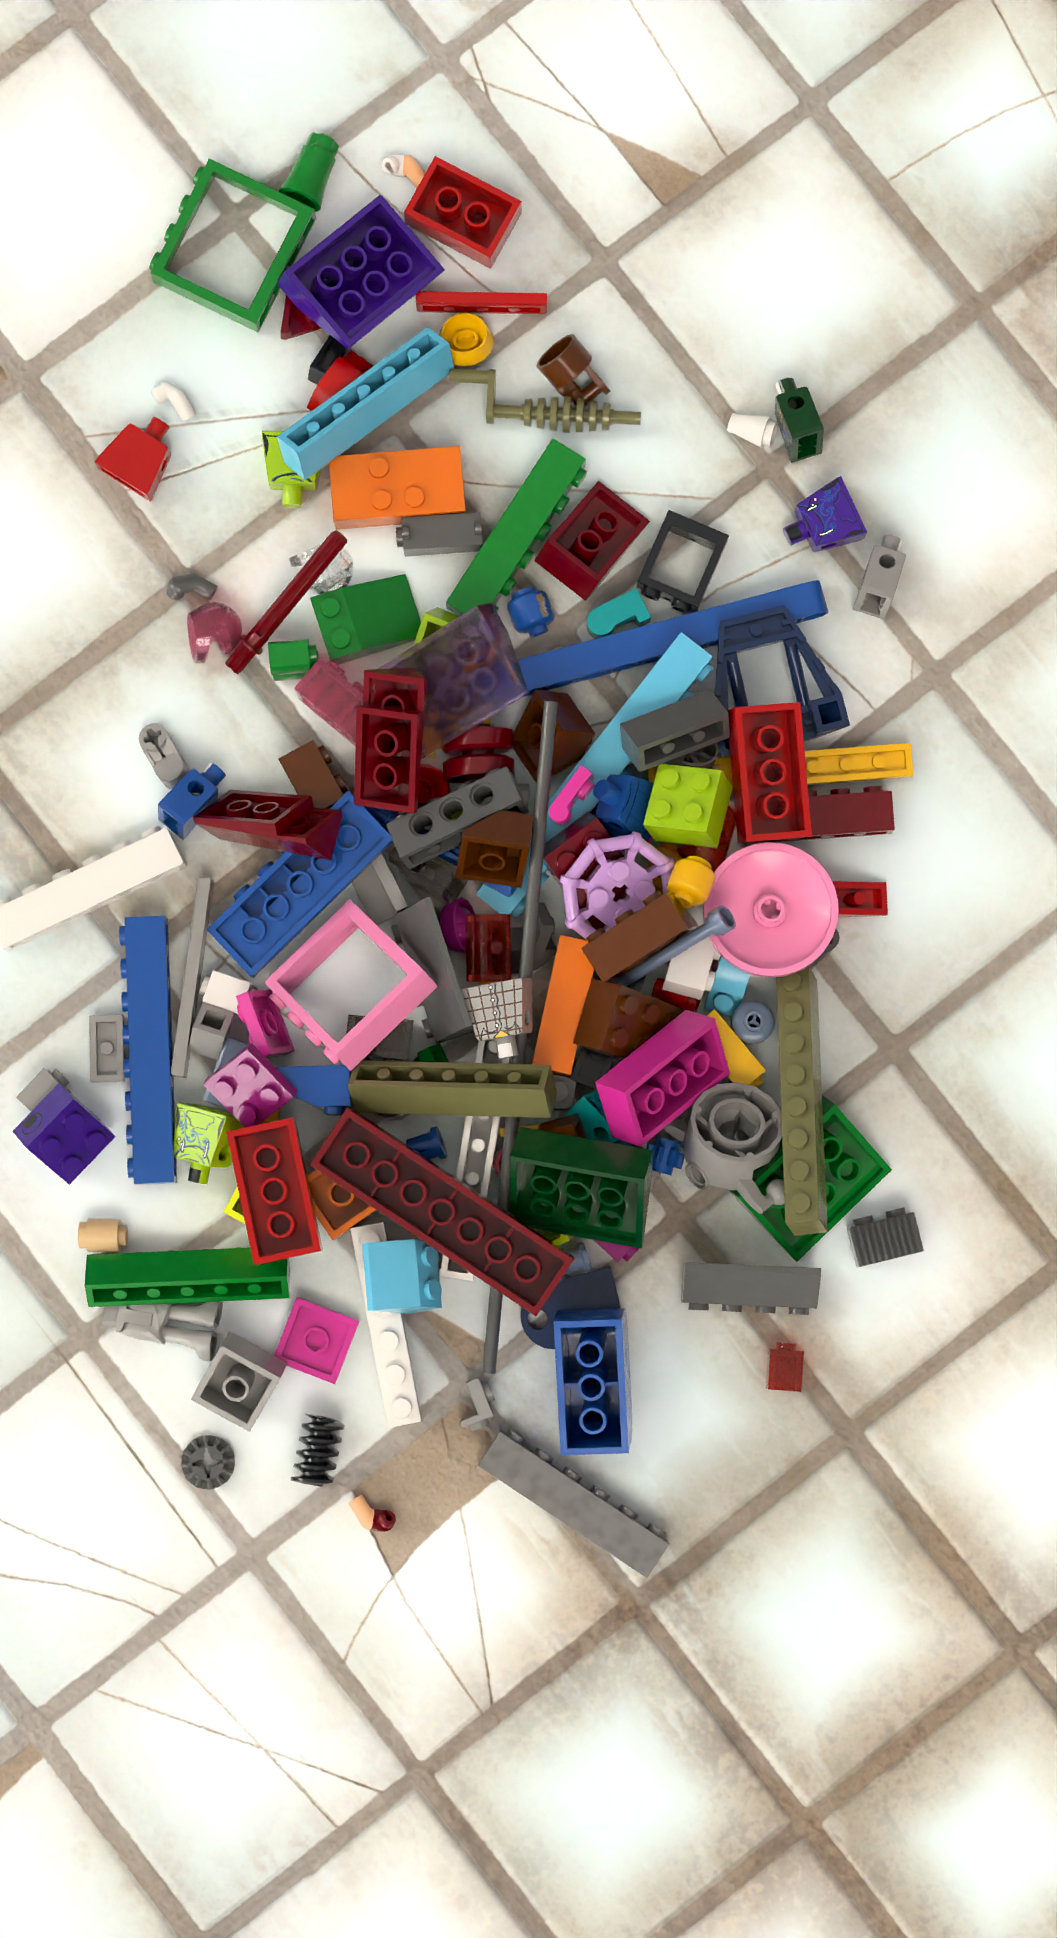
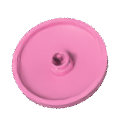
[703,842,838,977]

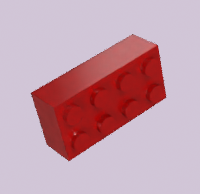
[727,702,812,843]
[226,1117,323,1265]

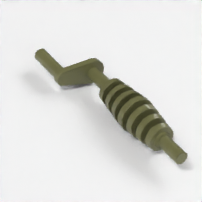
[449,369,641,433]

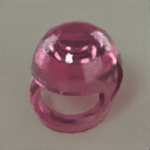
[187,602,242,664]

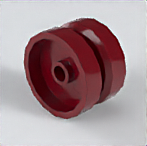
[441,727,515,784]

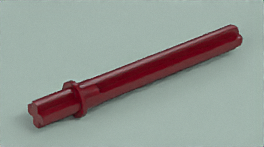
[225,530,347,674]

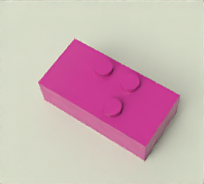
[595,1010,730,1147]

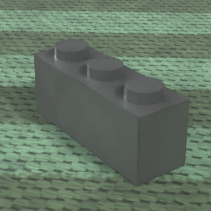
[620,689,730,772]

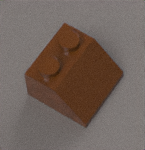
[513,689,595,782]
[455,810,534,888]

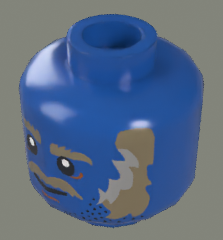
[507,586,555,638]

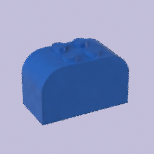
[553,1308,632,1455]

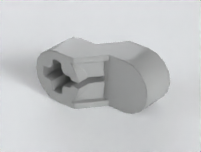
[138,723,189,789]

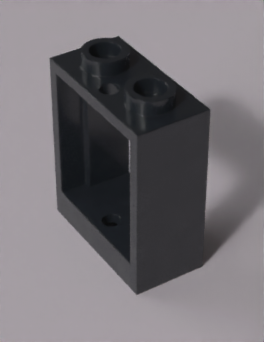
[636,510,729,614]

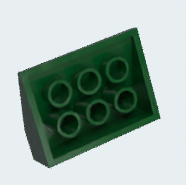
[510,1127,653,1249]

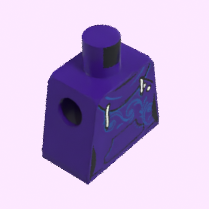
[783,476,867,552]

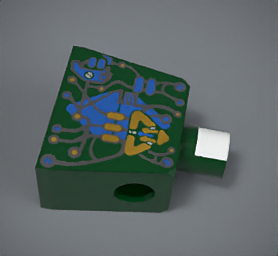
[775,378,824,463]

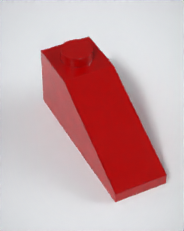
[832,881,888,917]

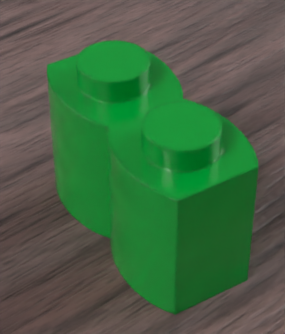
[268,639,320,681]

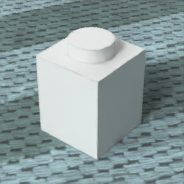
[199,970,253,1016]

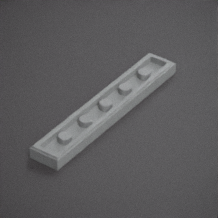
[171,877,214,1078]

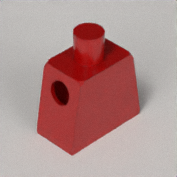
[94,417,171,502]

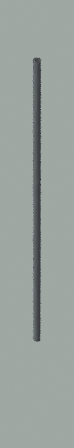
[482,701,558,1374]

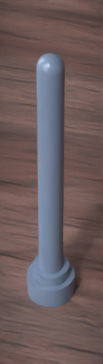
[610,905,736,987]

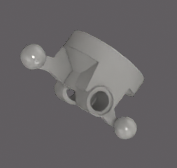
[663,1082,785,1214]

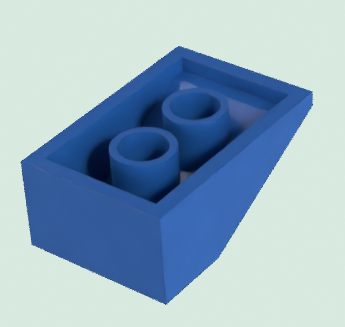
[275,1065,354,1116]

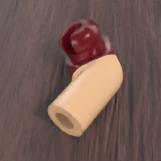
[348,1494,396,1532]

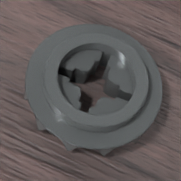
[181,1435,235,1490]

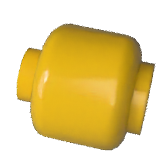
[666,856,716,908]

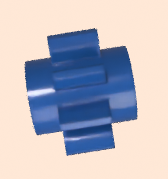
[647,1137,685,1176]

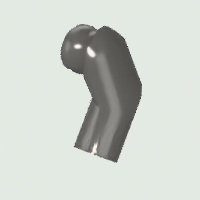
[167,573,218,601]

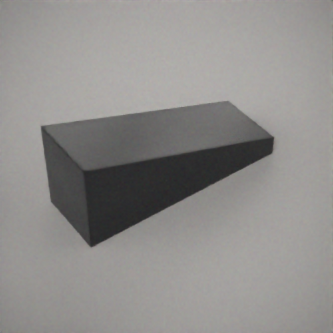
[308,335,347,385]

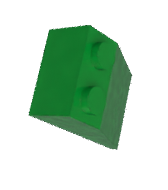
[310,574,421,667]

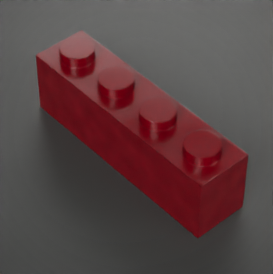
[760,786,895,843]

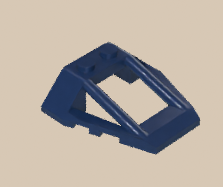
[715,605,850,758]

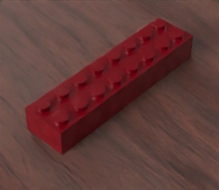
[309,1107,575,1316]

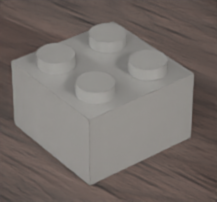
[191,1331,288,1432]

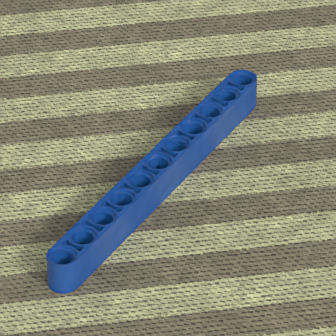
[474,580,829,706]

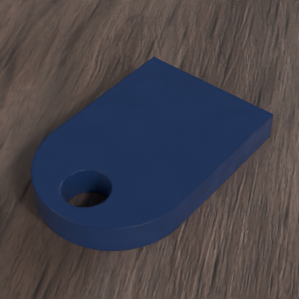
[520,1267,621,1349]

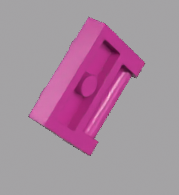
[549,765,595,825]

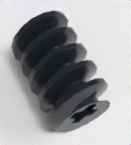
[291,1413,345,1487]

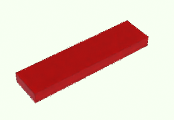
[416,291,547,314]

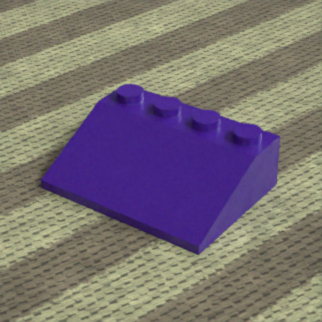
[277,194,445,349]

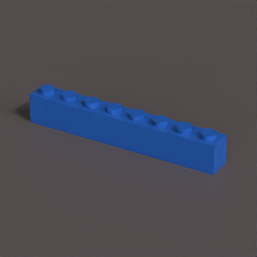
[119,916,177,1185]

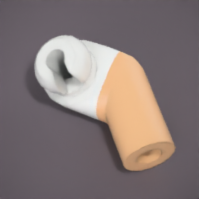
[381,154,425,189]

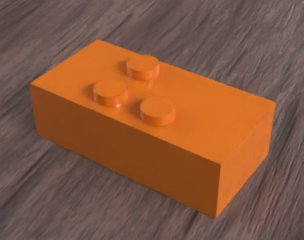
[329,446,465,530]
[532,935,594,1078]

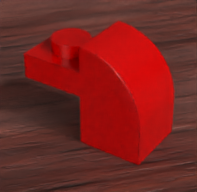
[306,350,373,411]

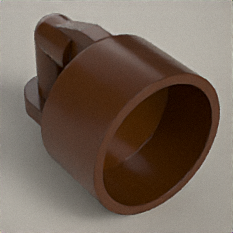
[536,334,611,406]

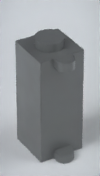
[396,512,483,556]

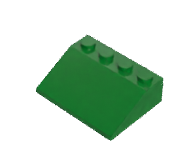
[727,1095,892,1262]

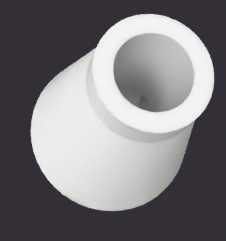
[727,413,778,448]

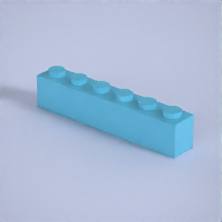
[277,327,454,480]

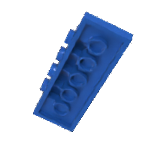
[206,791,393,978]

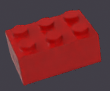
[404,156,522,269]

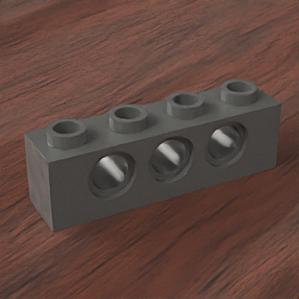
[386,766,529,869]

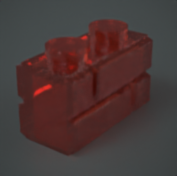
[465,914,511,982]

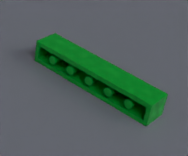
[446,438,588,629]
[84,1248,290,1307]

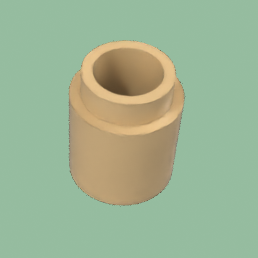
[78,1218,128,1252]

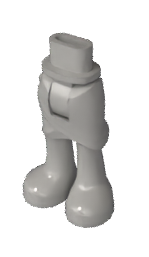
[102,1301,223,1362]

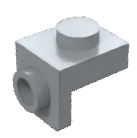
[460,1377,495,1431]

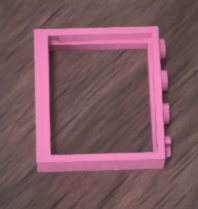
[264,899,438,1071]

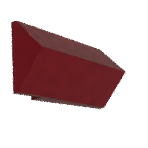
[354,668,427,814]
[193,790,343,860]

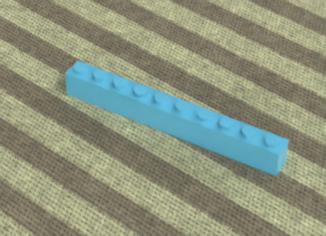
[475,632,714,920]

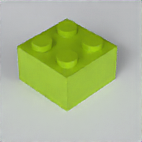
[643,764,733,848]

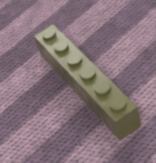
[347,1060,557,1118]

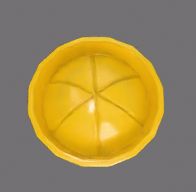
[439,313,494,367]

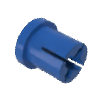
[406,1126,447,1160]

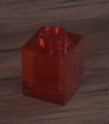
[766,1342,804,1392]

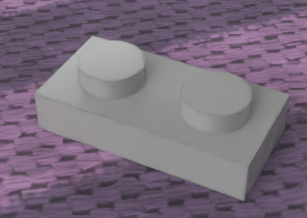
[89,1015,125,1083]

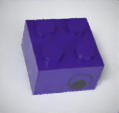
[12,1083,116,1185]

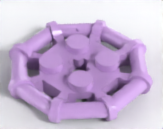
[559,831,676,940]

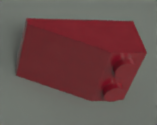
[534,481,650,601]

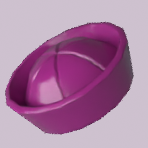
[440,897,479,954]

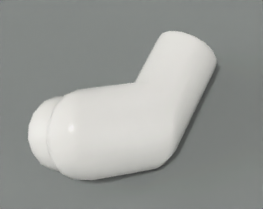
[151,381,196,422]

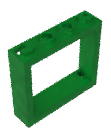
[149,159,316,333]

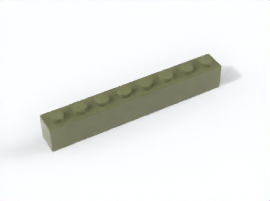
[776,966,828,1236]

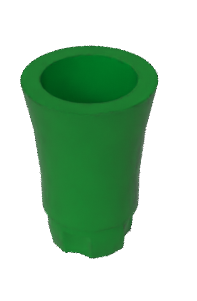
[278,132,339,212]

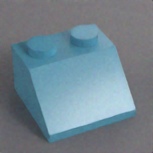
[362,1239,442,1314]

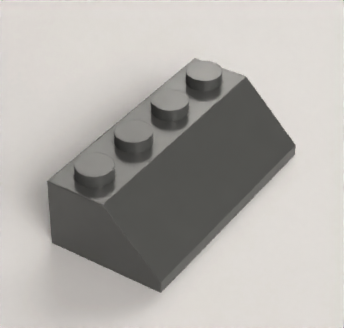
[681,1262,821,1315]

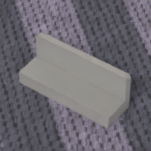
[352,853,409,925]

